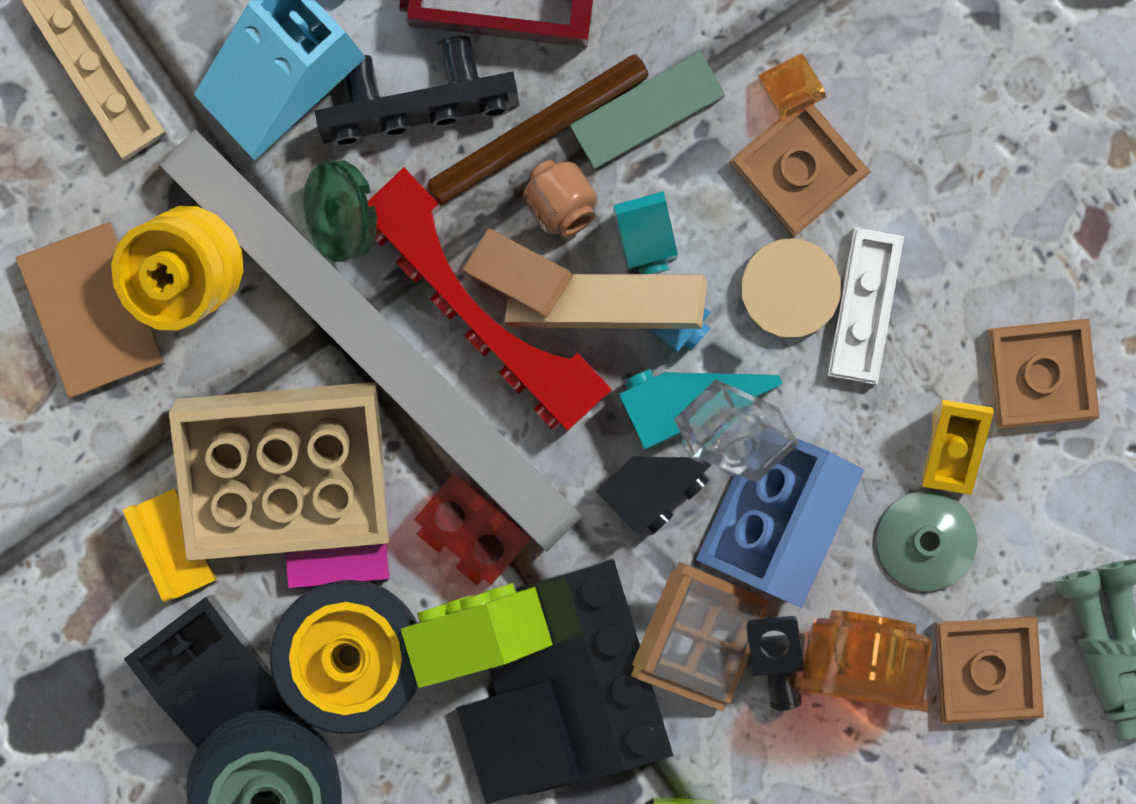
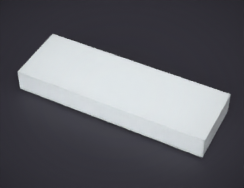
[827,227,904,385]

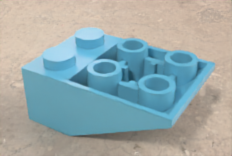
[194,0,366,161]

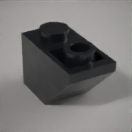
[596,456,712,536]

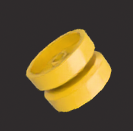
[111,206,244,331]

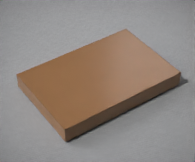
[16,221,165,399]

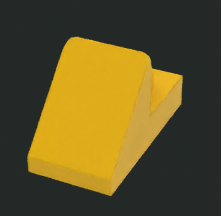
[922,400,993,495]

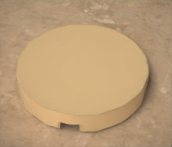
[741,239,841,338]

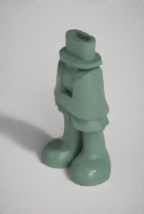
[1054,559,1136,741]

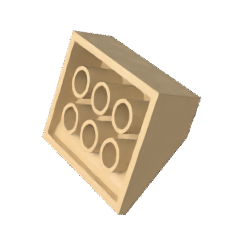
[169,382,389,561]

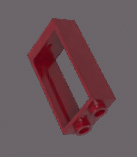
[399,0,593,48]

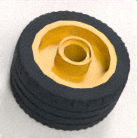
[270,580,418,734]

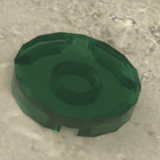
[303,160,377,262]

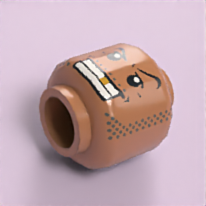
[523,160,598,237]

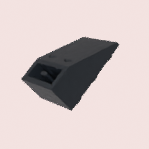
[124,595,300,749]

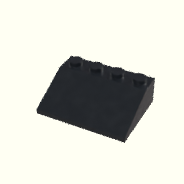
[489,558,674,795]

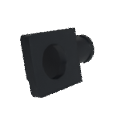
[746,616,805,711]

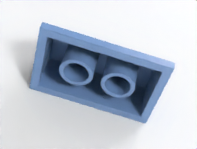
[696,423,864,608]

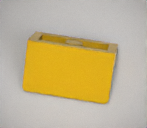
[122,489,217,603]

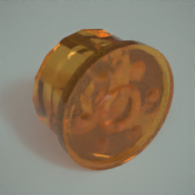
[794,610,932,713]

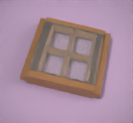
[631,562,770,711]

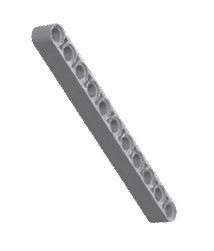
[159,129,583,552]

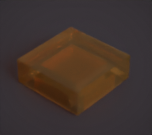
[758,53,827,120]

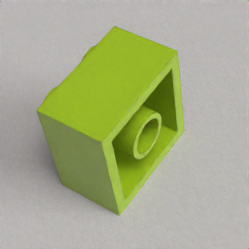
[401,583,553,688]

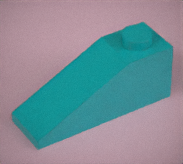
[618,369,783,450]

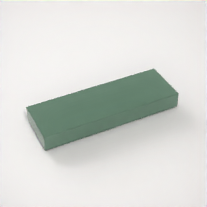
[570,51,725,170]

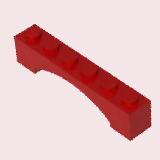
[360,167,612,432]

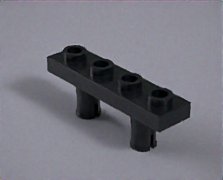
[314,36,520,147]

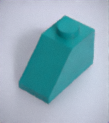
[612,191,678,274]

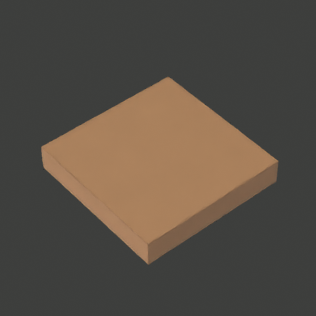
[729,96,871,238]
[987,319,1100,429]
[935,616,1044,724]

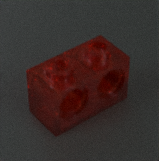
[414,473,531,586]

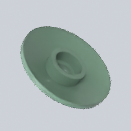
[876,491,977,591]

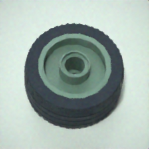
[187,710,342,804]

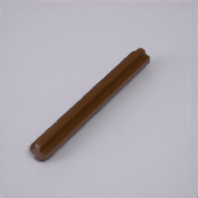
[428,54,649,204]

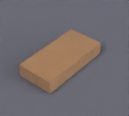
[463,228,573,318]

